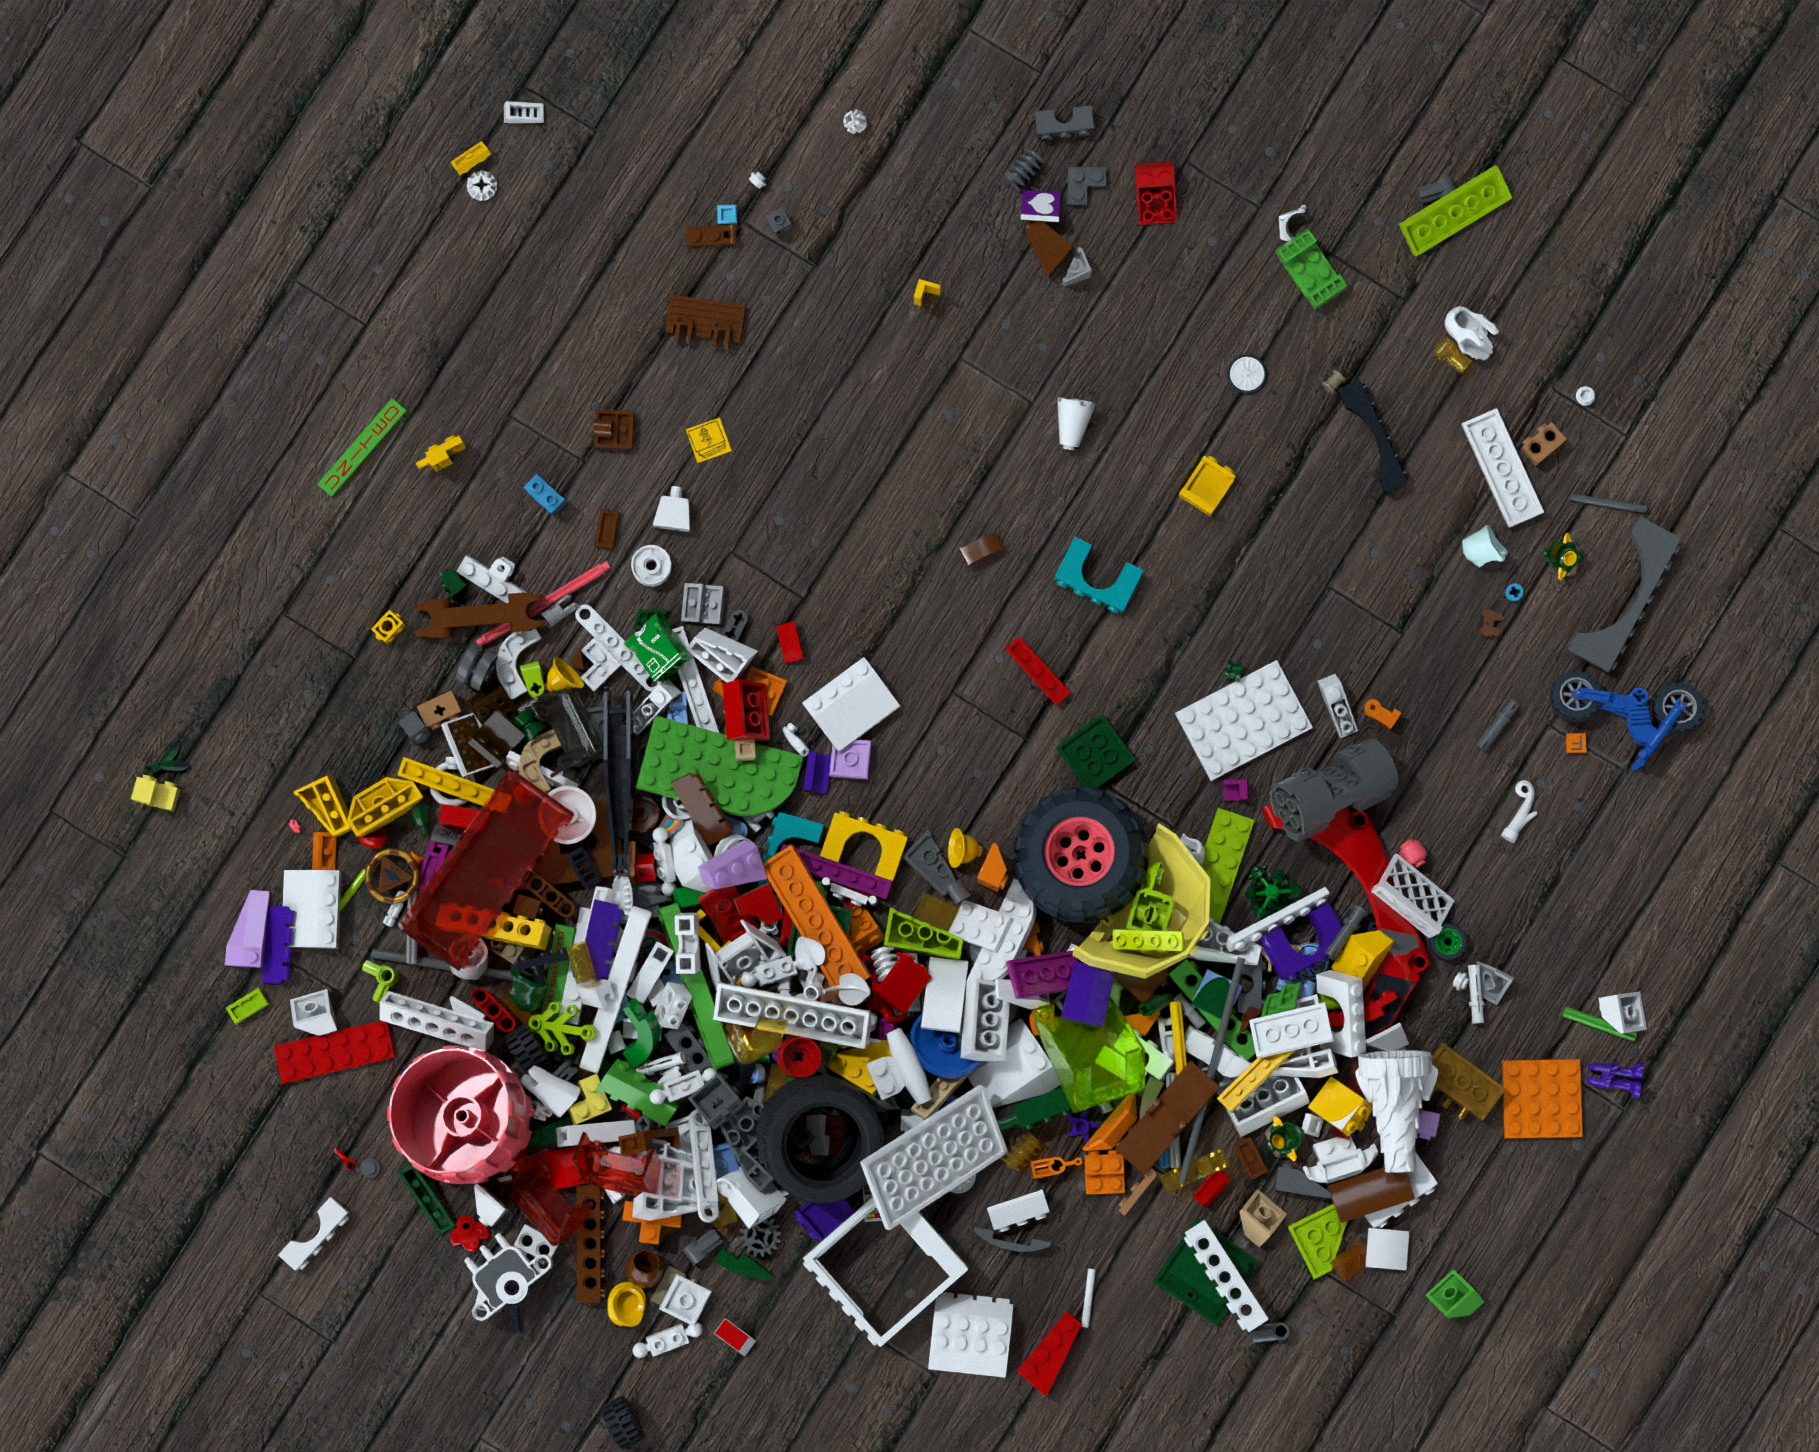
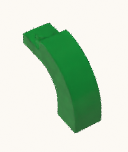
[623,998,660,1068]

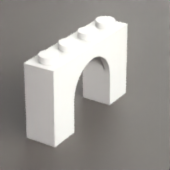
[1316,970,1366,1058]
[1365,1152,1438,1229]

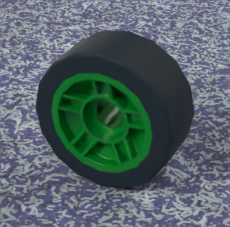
[1429,924,1467,961]

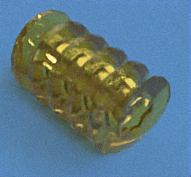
[1000,1131,1043,1172]

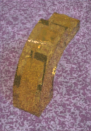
[1159,1148,1230,1194]

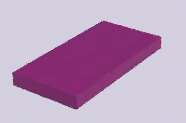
[1006,950,1078,999]

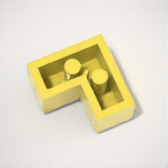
[131,775,180,812]
[567,1074,612,1125]

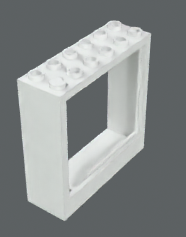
[803,1196,968,1347]

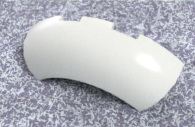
[1184,1025,1251,1078]

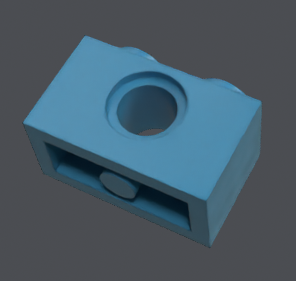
[523,474,566,516]

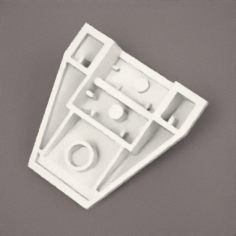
[967,1018,1064,1108]

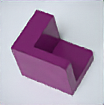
[1223,780,1248,801]

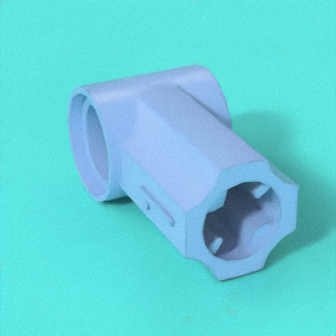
[1276,978,1317,999]

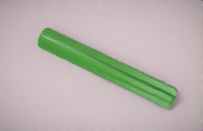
[1563,1007,1637,1041]

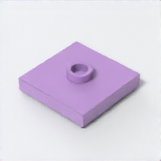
[829,740,872,780]

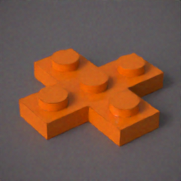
[622,1184,682,1245]

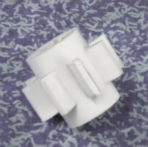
[843,109,867,134]
[532,1098,553,1121]

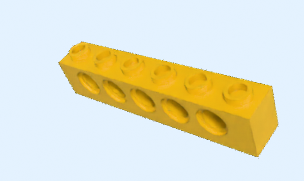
[435,902,552,951]

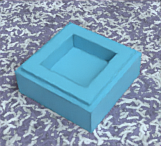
[717,205,737,225]

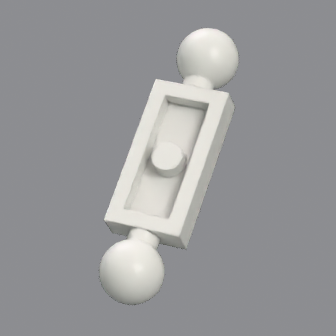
[652,827,677,896]
[741,956,805,988]
[650,1068,718,1105]
[633,1322,703,1358]

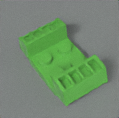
[1275,229,1347,310]

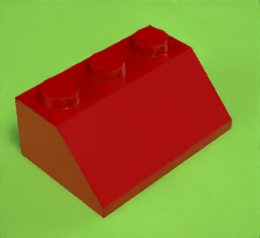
[722,679,770,741]

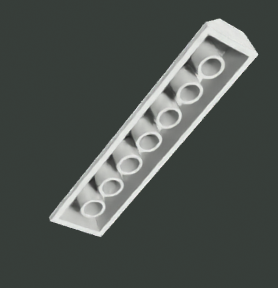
[713,982,872,1049]

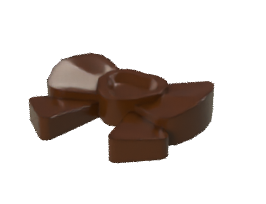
[1478,610,1504,637]

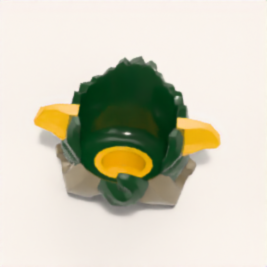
[1544,533,1584,580]
[1265,1116,1305,1161]

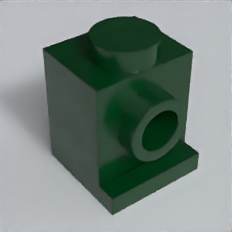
[438,568,468,599]

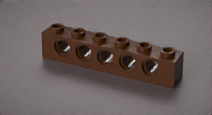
[576,1185,605,1303]

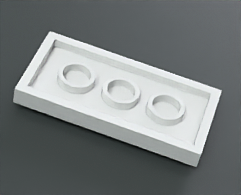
[1249,1002,1334,1059]

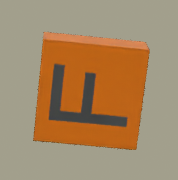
[1566,733,1586,753]

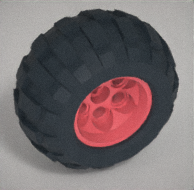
[1013,787,1149,923]

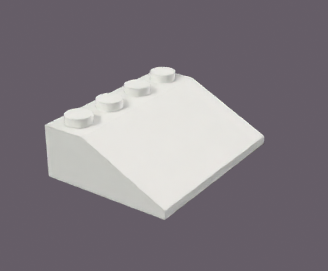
[803,657,900,752]
[283,870,342,949]
[1218,1061,1310,1137]

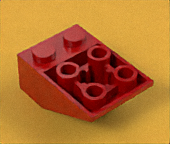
[1134,161,1177,225]

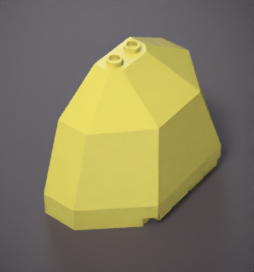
[1072,824,1210,979]

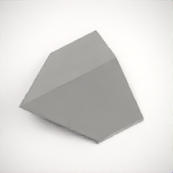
[1062,247,1092,286]
[1476,961,1513,1005]

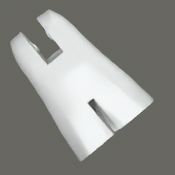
[520,1066,580,1117]

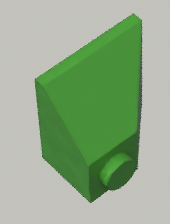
[1425,1269,1484,1318]

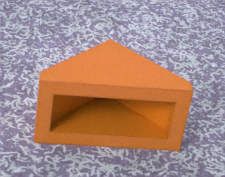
[1121,1011,1160,1037]

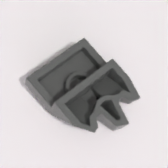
[631,881,672,920]

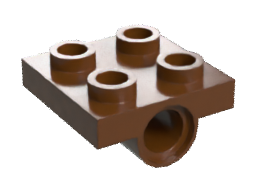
[594,409,634,449]

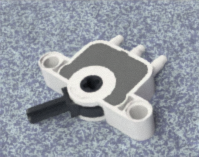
[464,1233,553,1334]

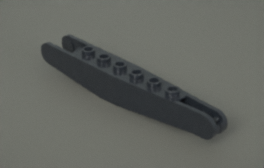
[604,686,635,876]

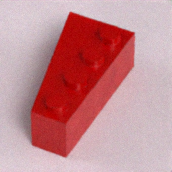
[1016,1311,1082,1397]

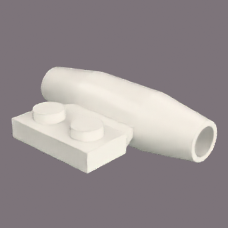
[866,1028,932,1105]

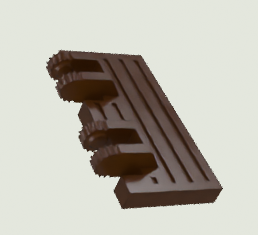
[665,295,746,350]

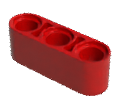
[471,988,517,1033]

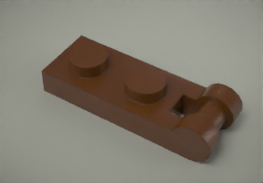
[685,224,739,247]

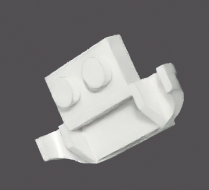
[1303,1135,1378,1184]

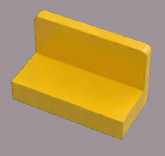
[914,279,941,306]

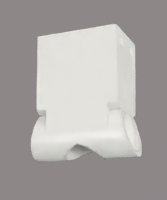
[716,1167,786,1229]

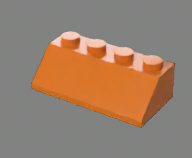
[977,842,1008,893]

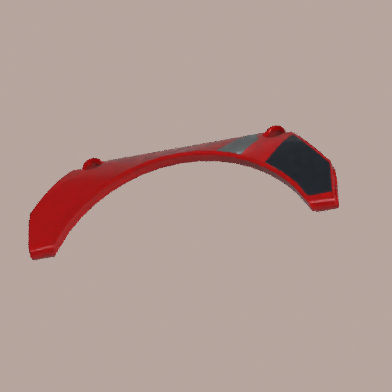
[1261,804,1431,1037]

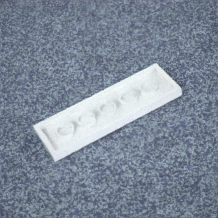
[1461,408,1544,528]

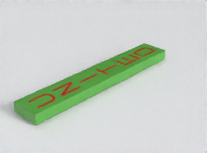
[317,399,407,497]

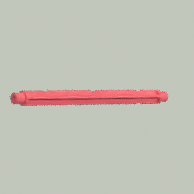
[476,561,610,646]

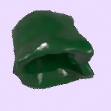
[508,969,549,1012]

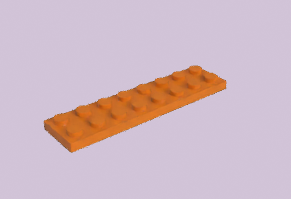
[763,845,871,997]

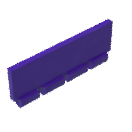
[577,899,623,980]
[262,906,295,984]

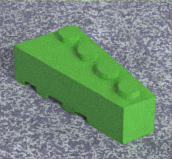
[595,1059,682,1126]

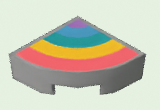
[664,819,685,839]

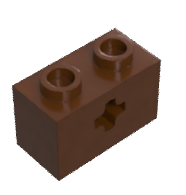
[513,894,546,921]

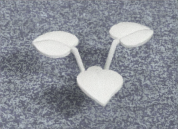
[795,936,870,1005]

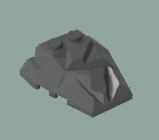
[720,1097,815,1192]

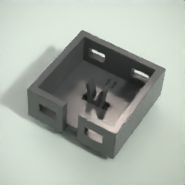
[688,1074,744,1130]

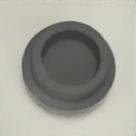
[360,1158,380,1178]

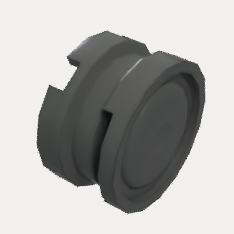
[552,1059,579,1082]

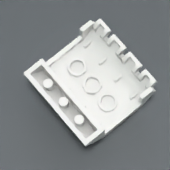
[928,1292,1013,1377]

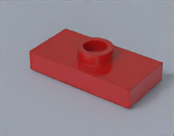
[1192,1168,1232,1208]

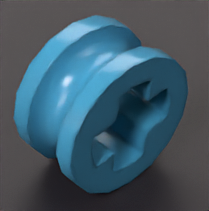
[1505,583,1523,602]

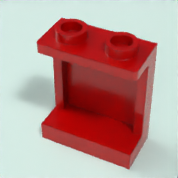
[870,952,932,1014]

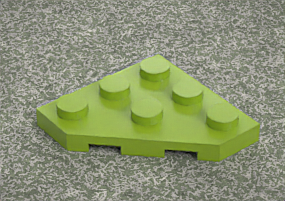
[1287,1204,1348,1279]

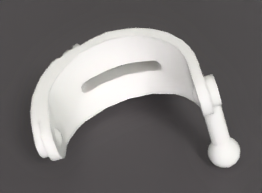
[1279,205,1307,241]

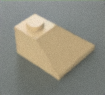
[1240,1189,1287,1248]

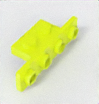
[1113,929,1184,953]

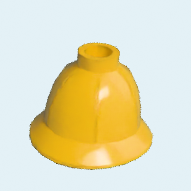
[545,657,584,693]
[948,828,982,868]

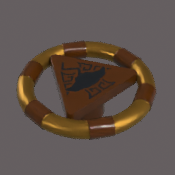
[365,848,420,904]

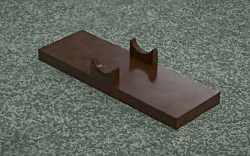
[1115,1061,1220,1175]

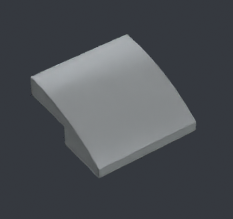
[681,583,726,625]

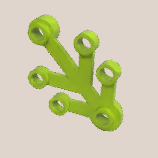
[529,1002,598,1055]

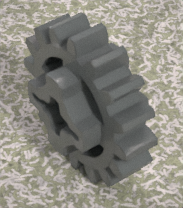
[739,1219,781,1257]

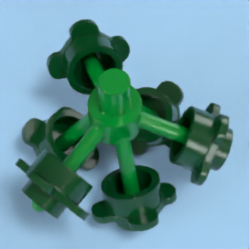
[1245,865,1302,920]

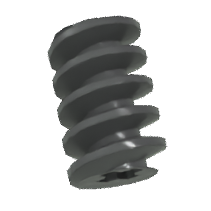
[1004,149,1046,191]

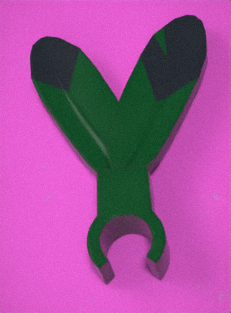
[144,743,190,777]

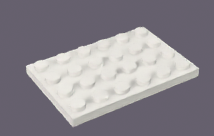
[1175,660,1313,781]

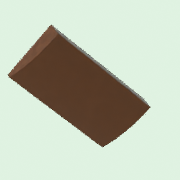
[1328,1168,1415,1223]

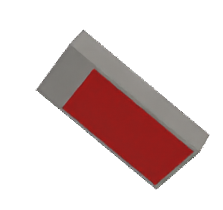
[713,1318,756,1357]

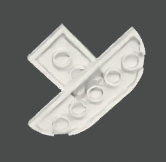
[949,879,1036,983]

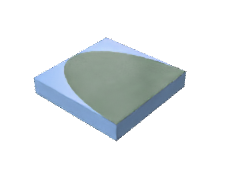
[1191,970,1243,1019]

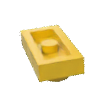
[450,141,491,175]

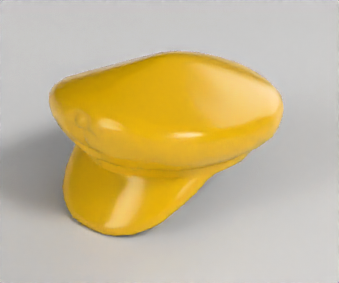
[608,1282,646,1327]

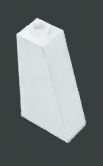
[556,1120,637,1147]

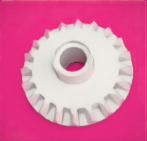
[612,876,633,924]

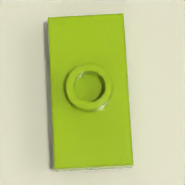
[226,988,269,1025]

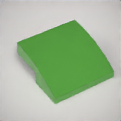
[1261,982,1301,1017]

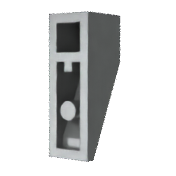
[1274,1164,1332,1199]

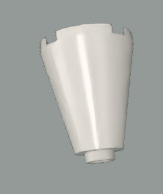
[1057,397,1096,450]

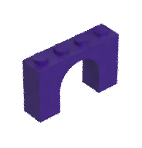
[1259,903,1348,981]

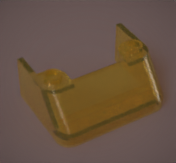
[721,976,788,1064]

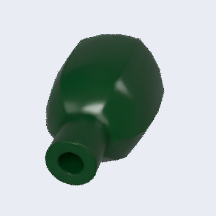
[410,800,430,836]

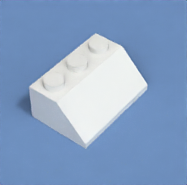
[987,1190,1049,1232]

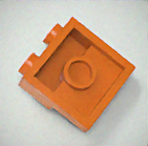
[1084,1150,1125,1195]

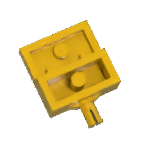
[415,435,466,472]

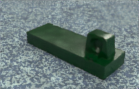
[527,1116,580,1153]

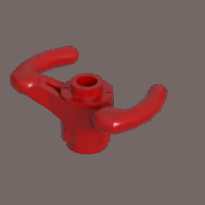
[866,971,907,1024]

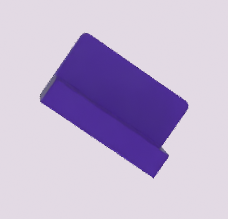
[804,751,831,794]

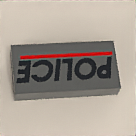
[431,824,473,848]

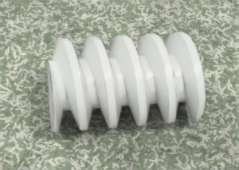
[871,947,897,983]

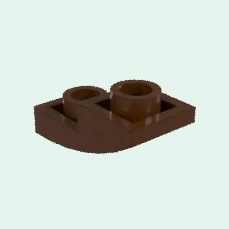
[959,532,1004,567]

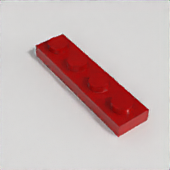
[1005,636,1071,706]

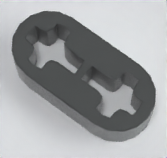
[722,610,748,642]

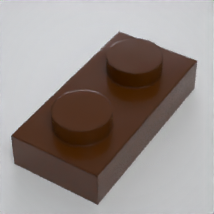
[1233,1137,1268,1180]

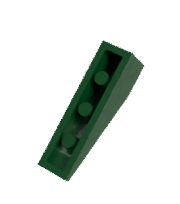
[397,1160,456,1235]

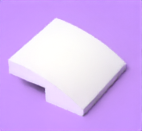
[1366,1228,1409,1270]

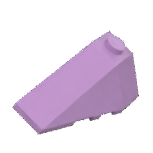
[225,890,270,968]

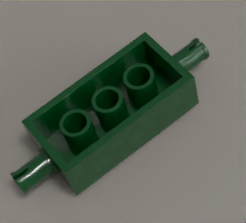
[997,1078,1110,1132]

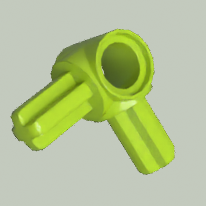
[362,960,400,1003]

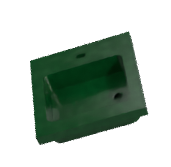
[1152,1218,1260,1326]

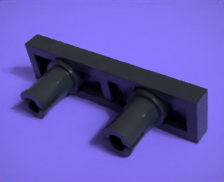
[516,944,584,985]

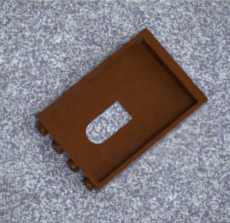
[501,799,624,892]

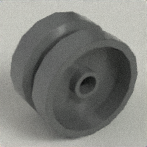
[456,642,498,692]

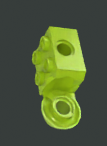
[1126,862,1176,931]

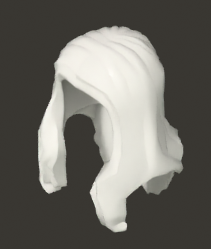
[1445,306,1499,360]

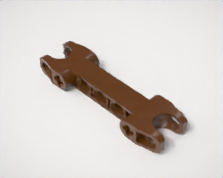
[413,592,548,638]

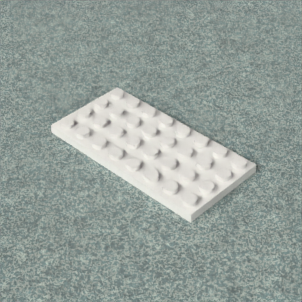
[860,1085,1008,1230]

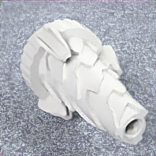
[1356,1050,1438,1173]

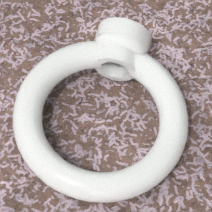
[430,757,475,806]

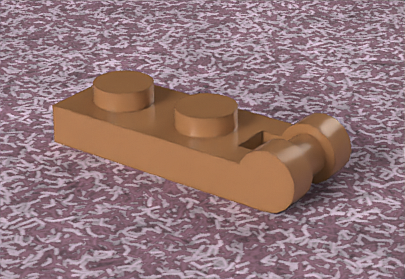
[1118,1168,1156,1216]

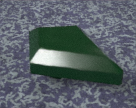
[633,609,668,630]

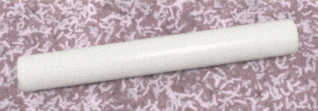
[1081,1268,1096,1328]

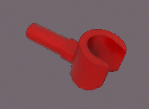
[334,1148,357,1171]

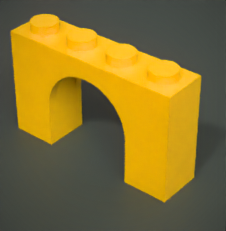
[820,811,908,881]

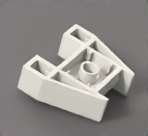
[705,919,787,990]
[1270,994,1339,1078]

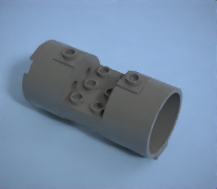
[1270,738,1398,842]

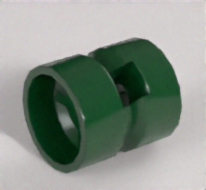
[512,707,547,742]

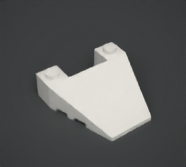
[633,1138,717,1221]

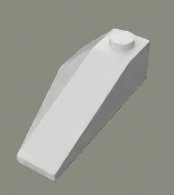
[1187,917,1261,965]

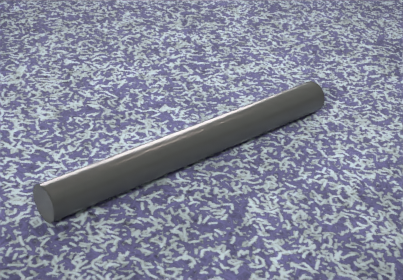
[1570,493,1647,513]

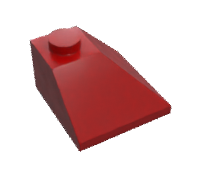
[544,1145,589,1191]

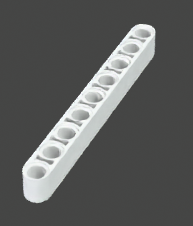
[579,906,652,1074]

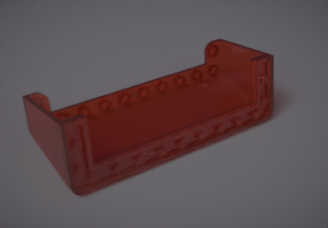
[398,768,573,971]

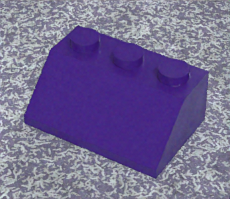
[1061,962,1116,1028]

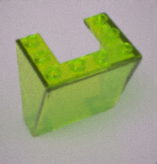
[1035,996,1145,1113]

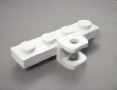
[456,555,527,603]

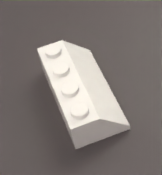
[961,978,1010,1061]

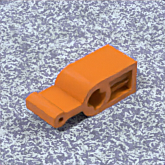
[1030,1157,1082,1179]

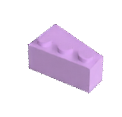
[698,840,767,889]

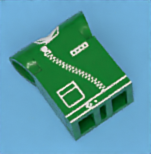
[624,611,693,682]

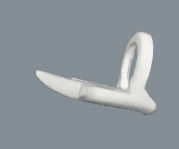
[658,1065,691,1089]

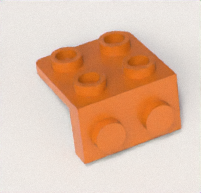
[849,904,885,956]

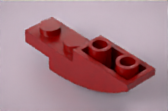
[1328,989,1401,1027]

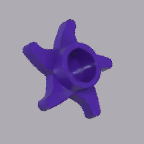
[1067,1108,1100,1142]

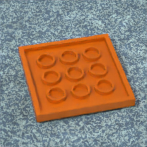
[1502,1059,1583,1138]

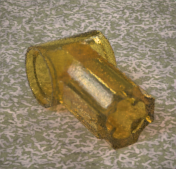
[1432,337,1472,374]

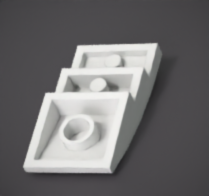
[921,957,969,1033]

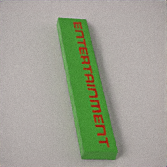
[537,924,576,1041]

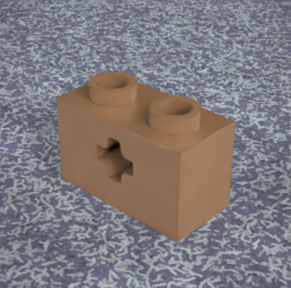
[417,690,463,730]

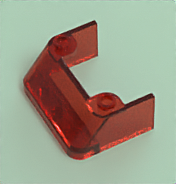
[572,1132,661,1197]
[510,1148,593,1246]

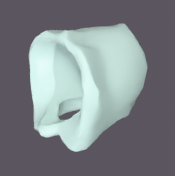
[1462,525,1508,567]

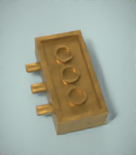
[1430,1043,1506,1121]

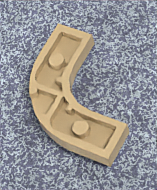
[519,728,565,799]

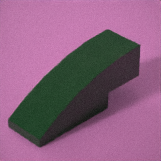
[713,1248,775,1280]

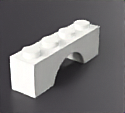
[278,1197,350,1271]

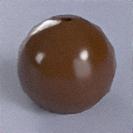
[625,1250,663,1288]

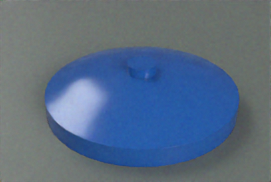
[909,1014,982,1078]

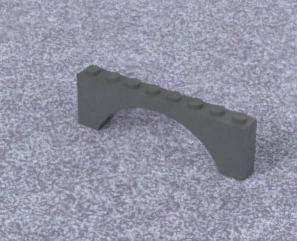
[1566,516,1681,674]

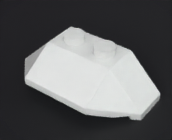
[669,818,714,893]

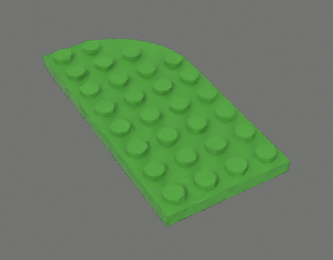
[636,715,803,817]

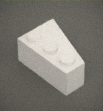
[687,628,758,683]

